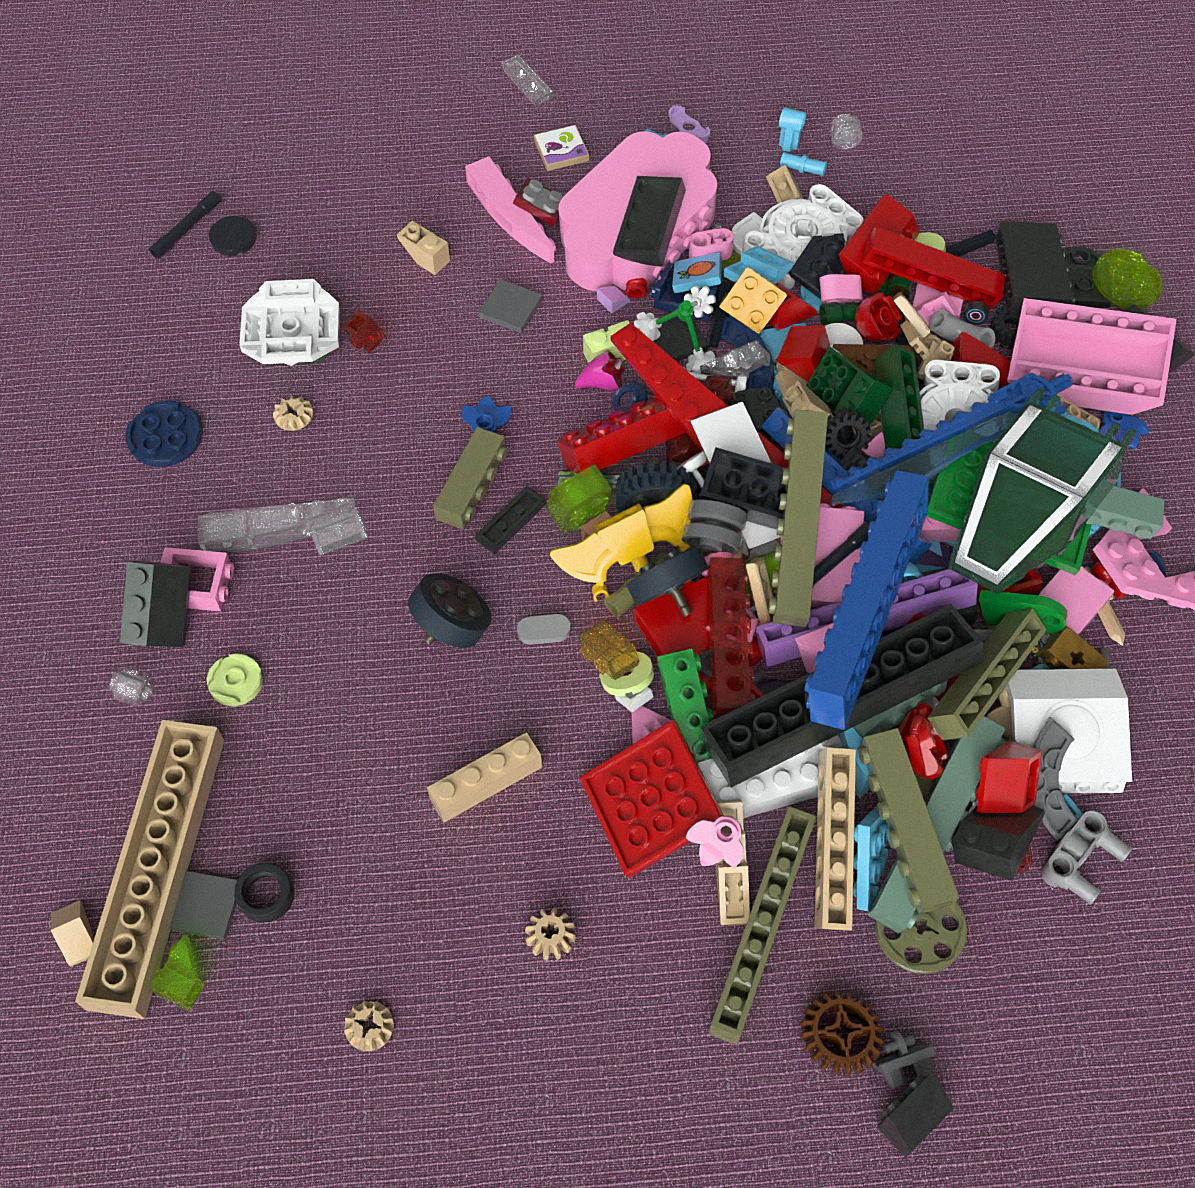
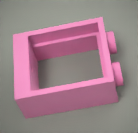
[160,547,234,611]

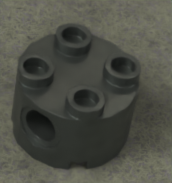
[730,388,780,441]

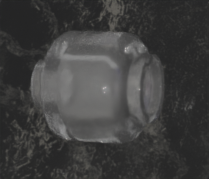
[109,667,154,707]

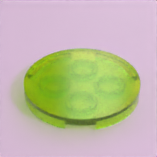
[1092,249,1163,309]

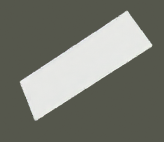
[691,402,781,549]

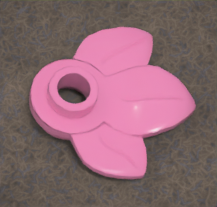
[686,816,744,868]

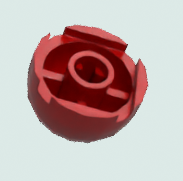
[855,292,902,343]

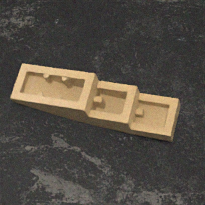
[716,799,750,925]

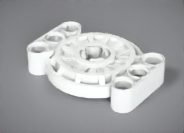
[742,184,863,289]
[919,360,1005,484]

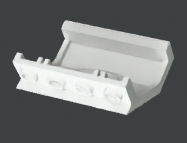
[1005,669,1132,794]

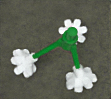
[634,285,718,374]

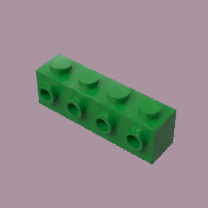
[657,649,714,763]

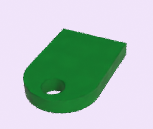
[979,590,1068,634]

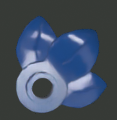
[462,396,511,433]
[1099,411,1149,449]

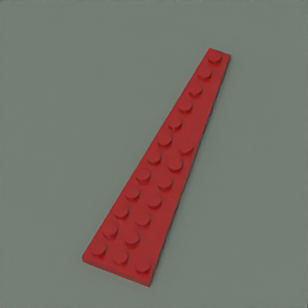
[610,323,845,545]

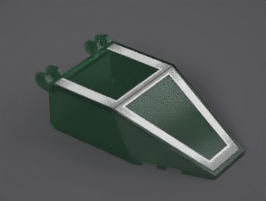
[948,388,1135,594]

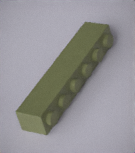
[927,608,1046,740]
[858,728,959,914]

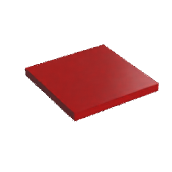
[579,720,724,878]

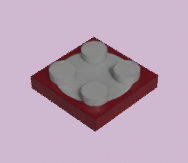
[513,178,563,226]

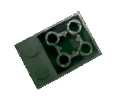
[806,346,894,428]

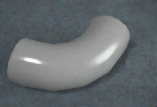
[929,310,995,349]

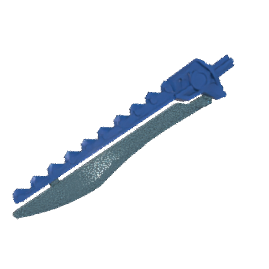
[830,373,1073,506]

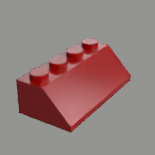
[839,194,919,293]

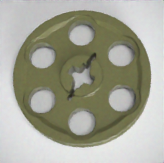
[875,902,967,974]

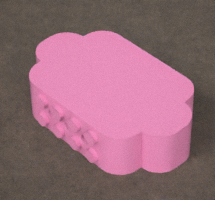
[558,131,717,291]

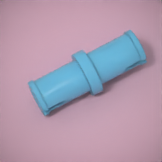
[780,152,827,176]

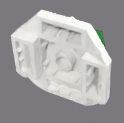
[240,279,340,366]

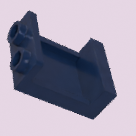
[651,263,723,322]

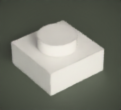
[615,687,653,712]

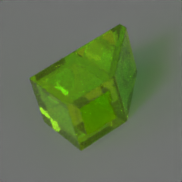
[151,934,205,1012]

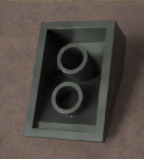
[952,806,1045,881]

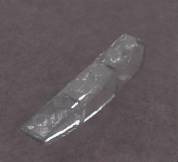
[198,498,358,553]

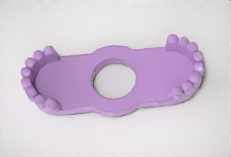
[668,105,710,143]

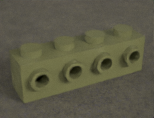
[433,427,508,530]

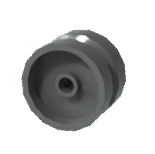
[682,500,748,554]

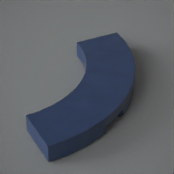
[720,316,774,391]

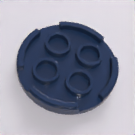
[125,401,203,467]

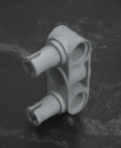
[1041,811,1133,905]

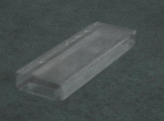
[500,54,554,106]

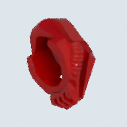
[898,701,949,780]

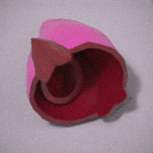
[575,350,624,391]

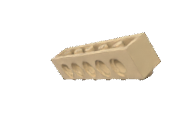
[814,747,856,930]

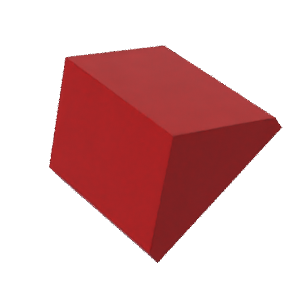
[776,325,830,382]

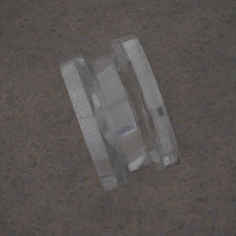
[829,114,863,150]

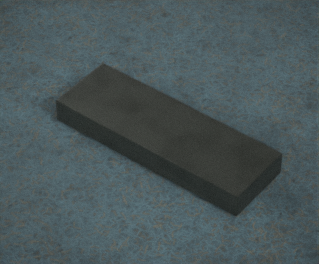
[475,486,546,555]

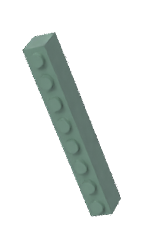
[867,716,1006,933]

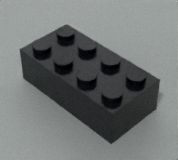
[699,447,786,530]

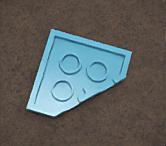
[853,805,889,911]

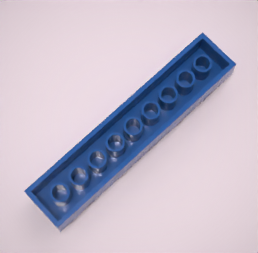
[805,470,929,730]

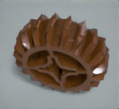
[800,990,884,1077]

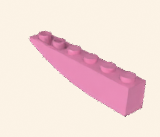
[465,156,556,264]

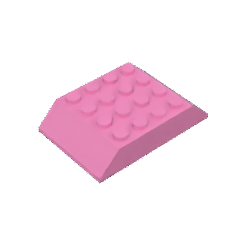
[1007,298,1177,415]

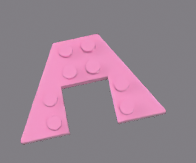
[1093,488,1195,611]

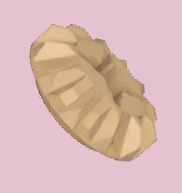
[273,395,313,431]
[344,1001,394,1051]

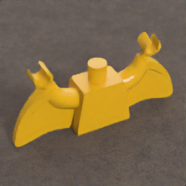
[550,484,694,602]

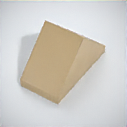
[51,900,94,967]

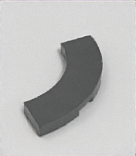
[1033,718,1078,841]

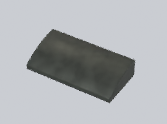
[613,176,686,267]

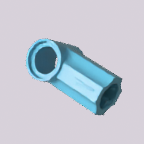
[779,107,806,152]

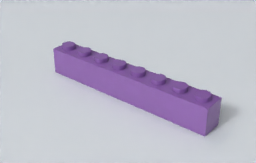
[756,566,978,667]

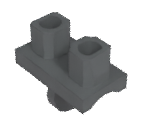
[873,1030,936,1088]

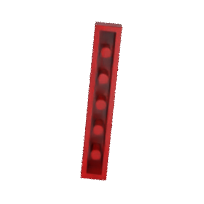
[862,227,1005,310]

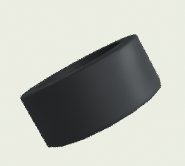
[234,863,294,923]

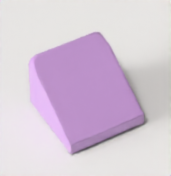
[597,286,630,313]

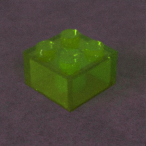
[547,464,612,533]

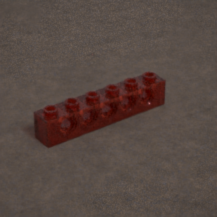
[707,557,755,719]

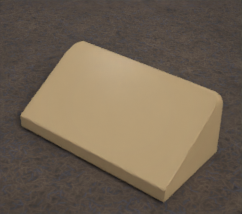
[766,164,804,204]

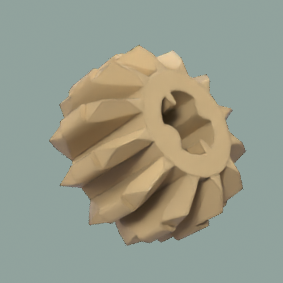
[525,908,576,961]

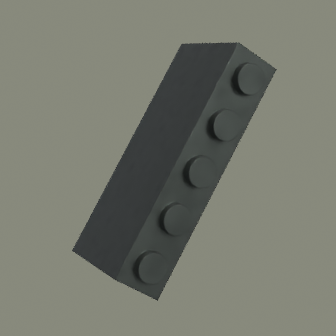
[996,221,1075,315]

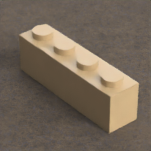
[427,732,542,823]

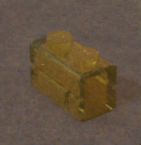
[579,620,640,680]

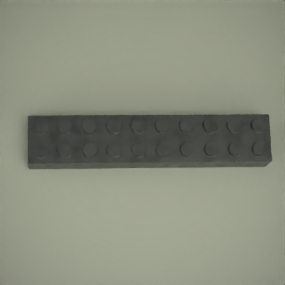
[700,604,983,788]

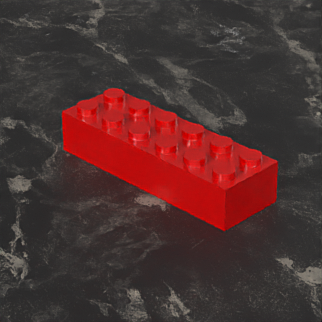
[557,395,686,477]

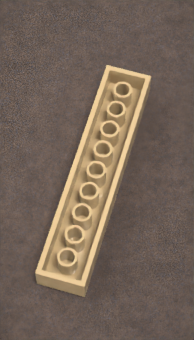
[75,720,224,1019]

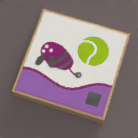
[534,125,589,171]

